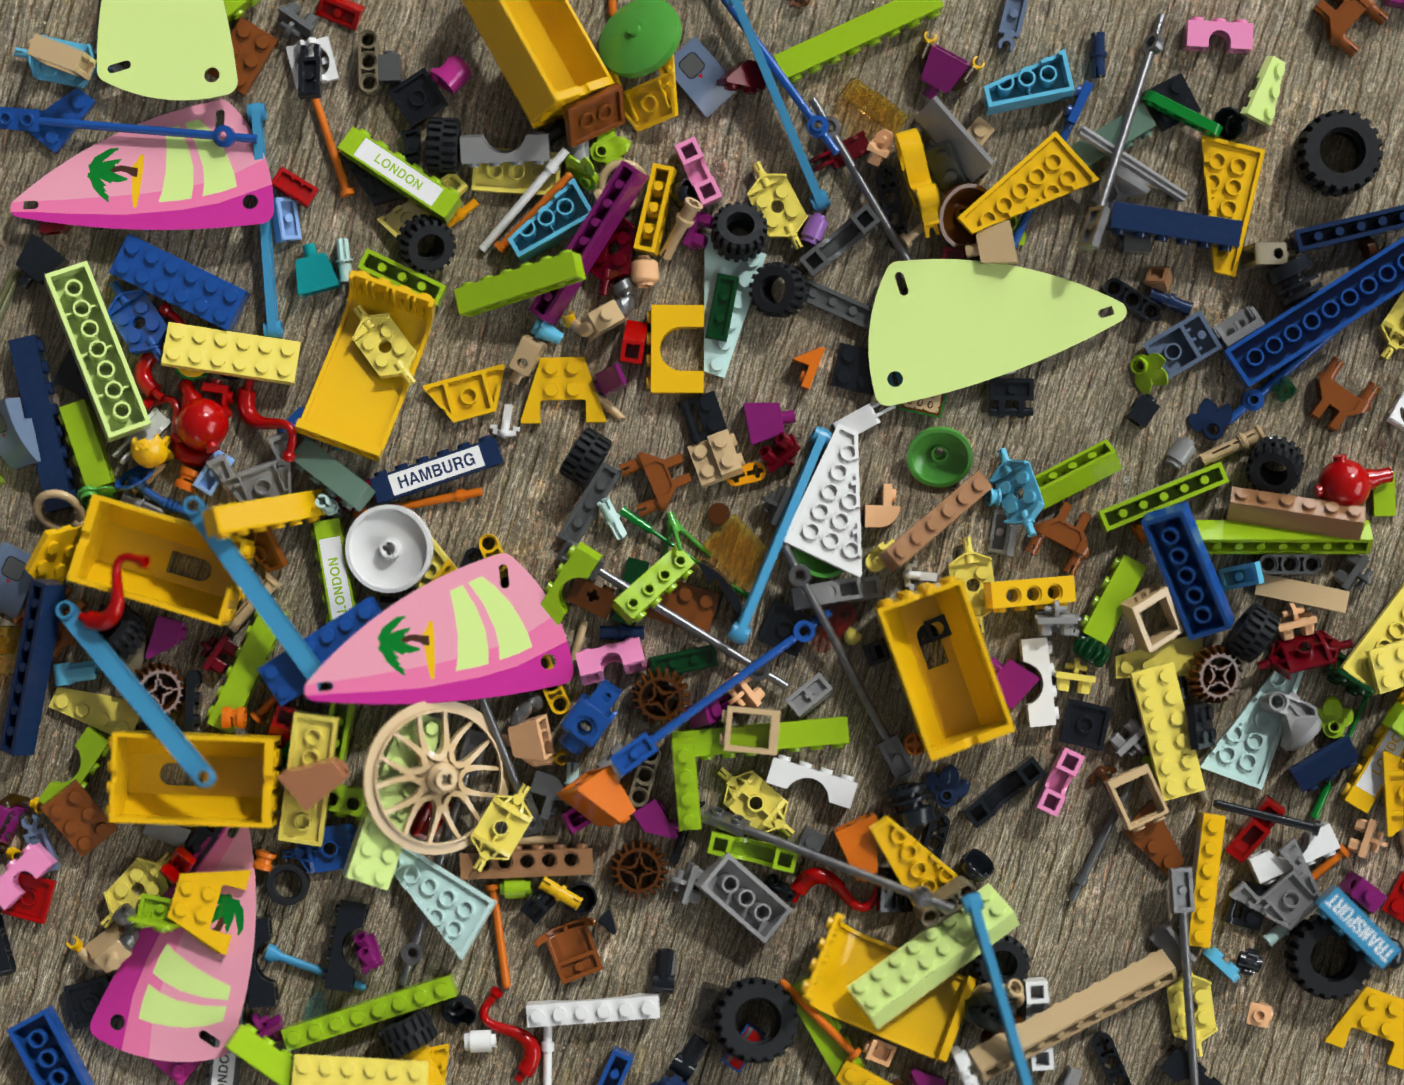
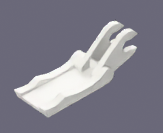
[832,402,896,434]
[112,407,172,465]

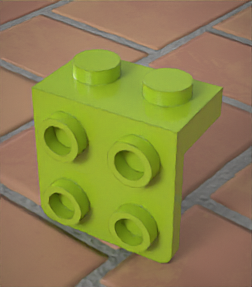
[127,893,181,933]

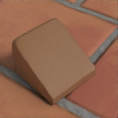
[1144,266,1173,293]

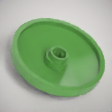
[599,0,682,78]

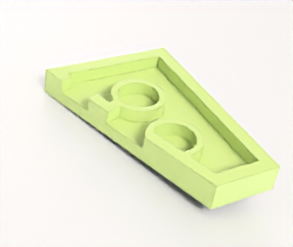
[1240,56,1285,126]

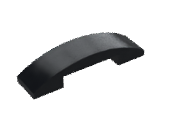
[698,560,744,623]
[862,614,952,667]

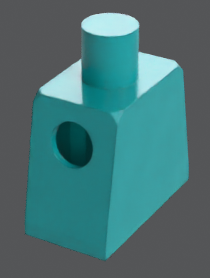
[295,243,342,298]

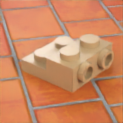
[687,429,745,488]

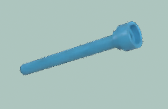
[264,944,366,991]

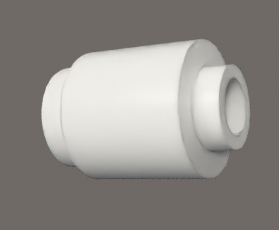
[464,1030,496,1053]

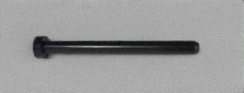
[1213,800,1321,836]

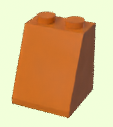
[556,765,636,827]
[833,811,878,883]

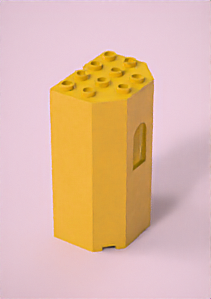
[461,0,614,129]
[66,494,256,626]
[873,575,1016,761]
[106,730,283,828]

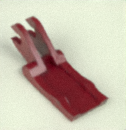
[809,130,871,172]

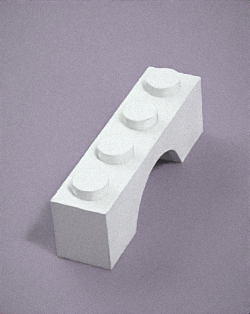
[1018,637,1059,727]
[765,754,858,809]
[1246,822,1341,885]
[1022,977,1054,1071]

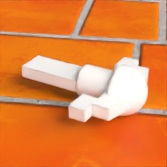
[490,404,520,439]
[902,560,938,591]

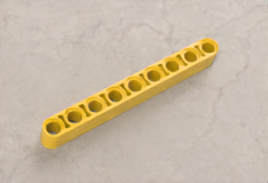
[478,534,571,715]

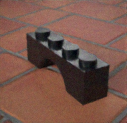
[961,755,1046,828]
[322,900,369,993]
[245,915,279,1008]
[1155,1045,1223,1085]

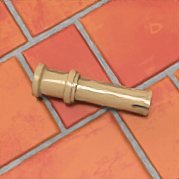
[659,197,703,260]
[1199,424,1265,467]
[227,573,282,633]

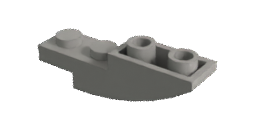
[791,575,883,611]

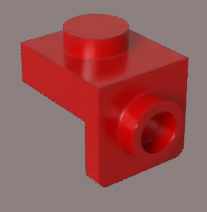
[201,379,235,407]
[159,845,197,885]

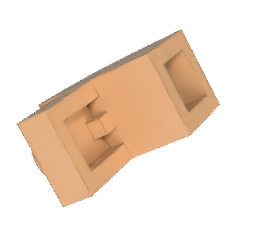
[863,484,901,528]

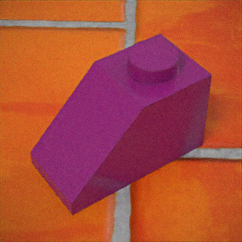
[593,362,628,396]
[145,615,188,659]

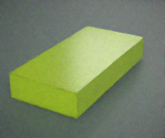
[1371,472,1396,517]

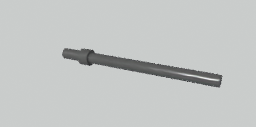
[1068,781,1134,902]

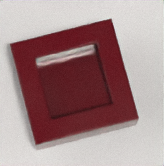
[941,246,965,260]

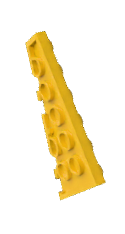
[957,131,1100,235]

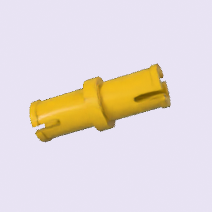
[538,876,584,911]

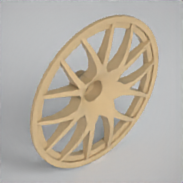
[363,701,510,855]

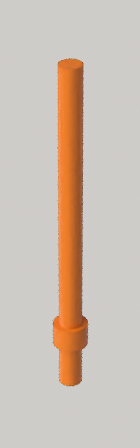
[352,487,483,520]

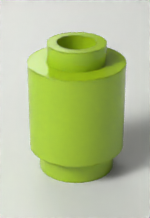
[500,877,532,899]

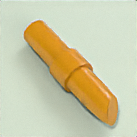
[444,198,479,228]

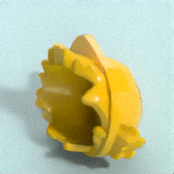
[130,434,174,468]

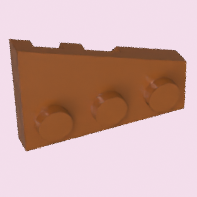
[240,527,289,573]
[1121,799,1185,876]

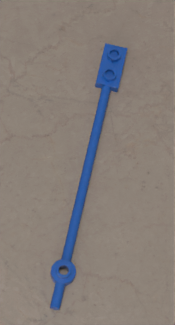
[720,0,841,156]
[1013,81,1094,248]
[0,107,258,148]
[1229,327,1345,425]
[609,609,833,776]

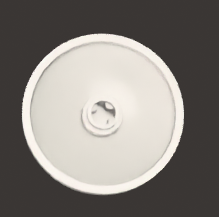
[345,504,433,593]

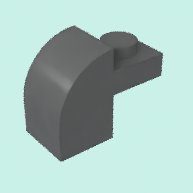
[530,769,564,820]

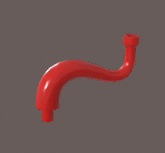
[134,303,185,402]
[237,379,297,462]
[142,395,221,467]
[78,553,151,631]
[790,867,877,913]
[479,985,541,1083]

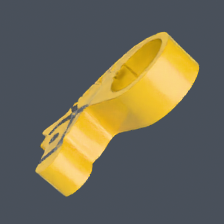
[894,128,940,238]

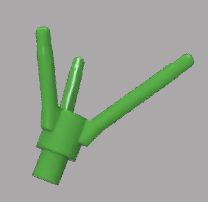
[662,512,712,557]

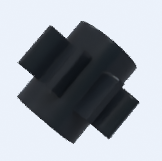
[1236,947,1263,976]

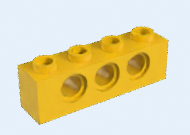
[633,163,677,257]
[983,575,1076,613]

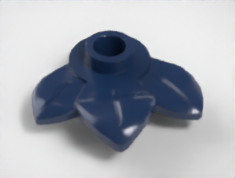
[1188,398,1232,441]
[926,764,970,808]

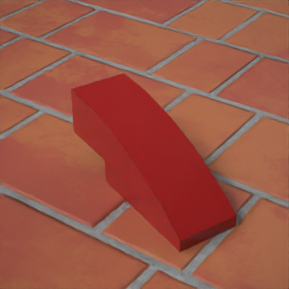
[1225,794,1285,864]

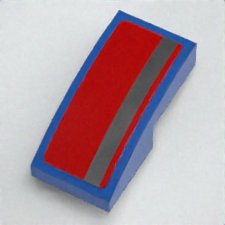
[721,1021,766,1073]

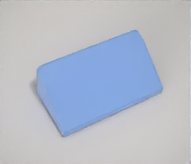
[272,197,302,243]
[192,450,235,497]

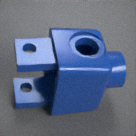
[558,678,623,755]

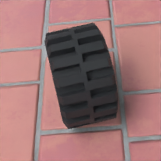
[425,116,462,174]
[711,202,768,263]
[396,214,456,274]
[749,262,809,318]
[560,427,612,487]
[1245,436,1305,494]
[94,601,147,660]
[1225,603,1280,663]
[972,935,1030,984]
[376,1009,438,1059]

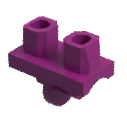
[683,210,714,251]
[353,931,384,974]
[250,1013,283,1042]

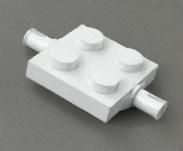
[951,1045,979,1085]

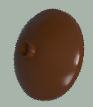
[937,183,987,249]

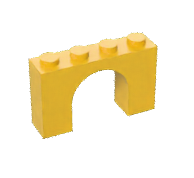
[647,305,704,395]

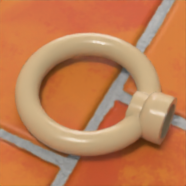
[592,159,649,212]
[33,489,85,529]
[972,979,1025,1008]

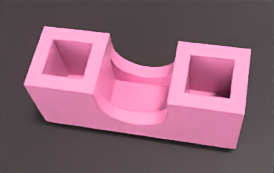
[1183,17,1254,54]
[674,136,722,209]
[575,637,647,686]
[1034,746,1085,817]
[0,842,58,910]

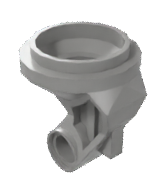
[1090,164,1151,207]
[1260,691,1322,752]

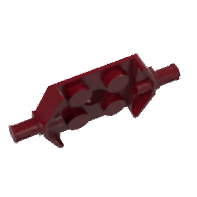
[590,217,637,296]
[1256,630,1353,680]

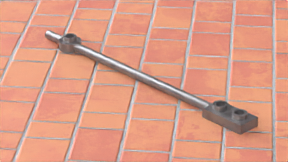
[1077,13,1166,251]
[809,97,912,261]
[556,538,789,690]
[781,544,917,783]
[478,698,545,837]
[399,728,487,986]
[701,806,955,914]
[1168,866,1199,1085]

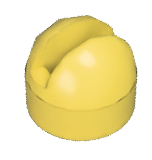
[844,627,863,645]

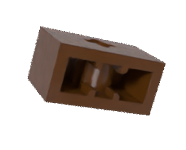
[567,578,618,620]

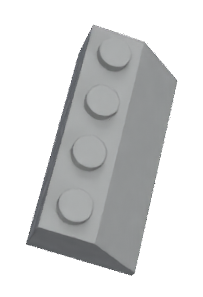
[913,96,994,183]
[694,852,793,944]

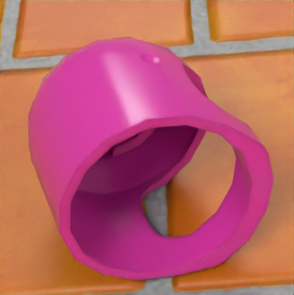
[429,55,471,95]

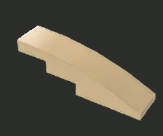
[1255,574,1350,613]

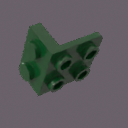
[1322,652,1375,697]

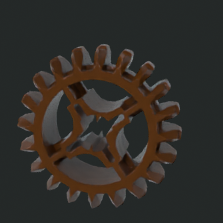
[1184,644,1243,704]
[128,661,186,717]
[631,666,690,726]
[609,840,669,900]

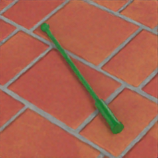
[619,506,750,600]
[1308,695,1369,820]

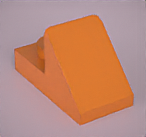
[792,347,825,391]

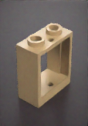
[27,33,97,81]
[1120,582,1184,653]
[719,705,781,755]
[1103,763,1170,832]

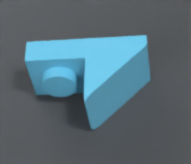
[1218,561,1264,591]

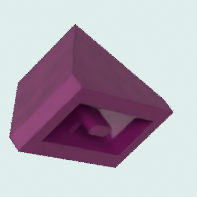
[560,808,592,835]

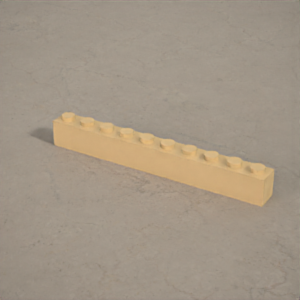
[969,949,1178,1082]

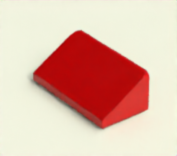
[315,0,365,31]
[409,801,451,840]

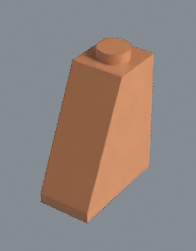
[277,757,351,811]

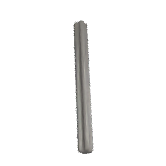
[1077,126,1187,202]

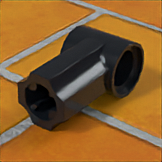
[651,948,676,994]
[668,1034,709,1081]

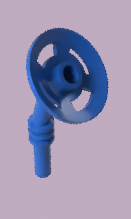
[114,465,196,518]

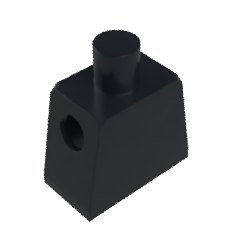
[16,233,70,289]

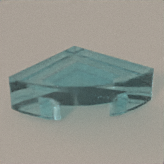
[305,990,328,1019]

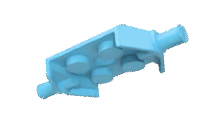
[14,34,111,89]
[989,448,1045,538]

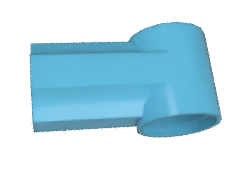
[52,661,99,686]

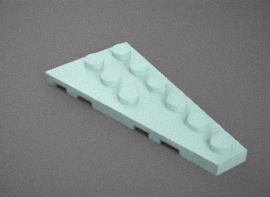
[704,233,767,379]
[1200,670,1304,790]
[394,847,497,960]

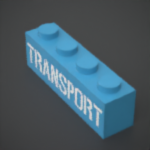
[1313,885,1401,969]

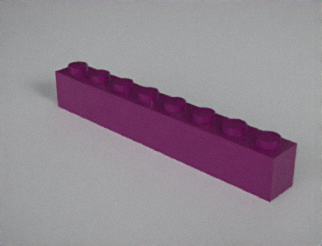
[528,160,649,325]

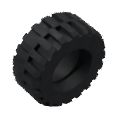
[1293,109,1383,197]
[1284,914,1373,1000]
[712,977,799,1064]

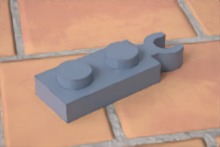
[997,0,1028,53]
[21,814,61,874]

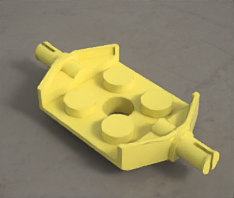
[747,161,808,251]
[1378,290,1404,361]
[352,305,417,387]
[948,537,995,633]
[717,767,795,838]
[470,783,534,872]
[100,851,172,929]
[1166,960,1218,1057]

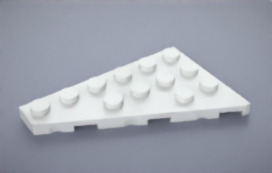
[783,423,862,579]

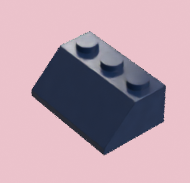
[1286,734,1359,793]

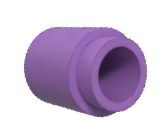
[801,212,829,246]

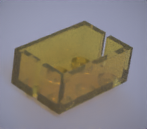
[702,513,780,592]

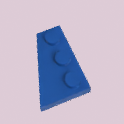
[27,87,97,154]

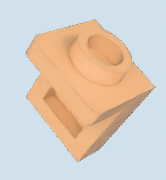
[1246,1001,1273,1029]
[862,1035,897,1068]

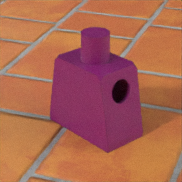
[743,403,796,446]
[990,656,1040,710]
[1337,871,1387,914]

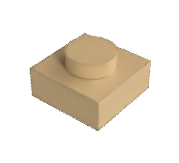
[967,116,995,147]

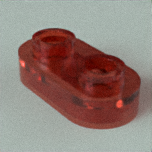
[820,603,857,641]

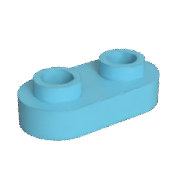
[1202,946,1241,983]

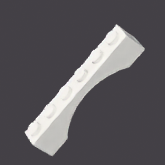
[526,992,660,1028]

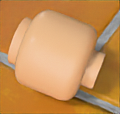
[630,255,659,288]

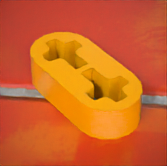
[726,462,766,486]

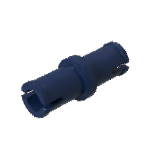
[1090,32,1107,78]
[1148,288,1194,316]
[600,624,644,641]

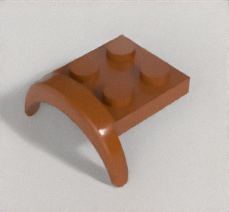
[533,917,604,985]

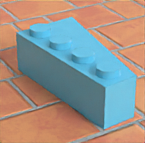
[982,49,1075,116]
[508,177,592,264]

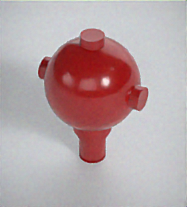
[172,379,233,454]
[1313,454,1393,506]

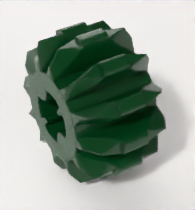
[1072,634,1111,667]

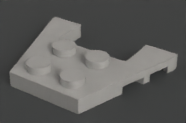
[206,431,292,502]
[1228,837,1321,930]

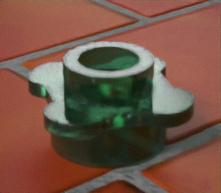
[1272,376,1297,402]

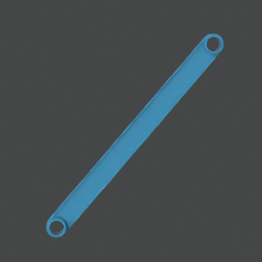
[726,0,831,212]
[247,102,284,339]
[727,426,832,645]
[183,496,333,692]
[55,600,216,788]
[961,892,1033,1085]

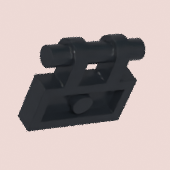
[989,378,1034,418]

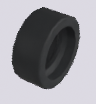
[266,863,310,906]

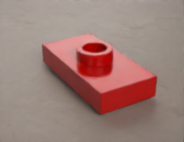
[272,166,319,209]

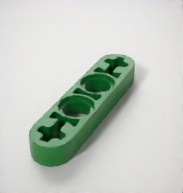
[1142,90,1223,139]

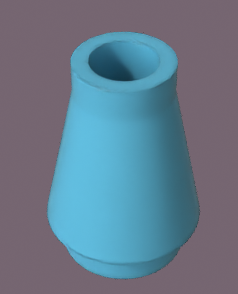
[530,318,564,345]

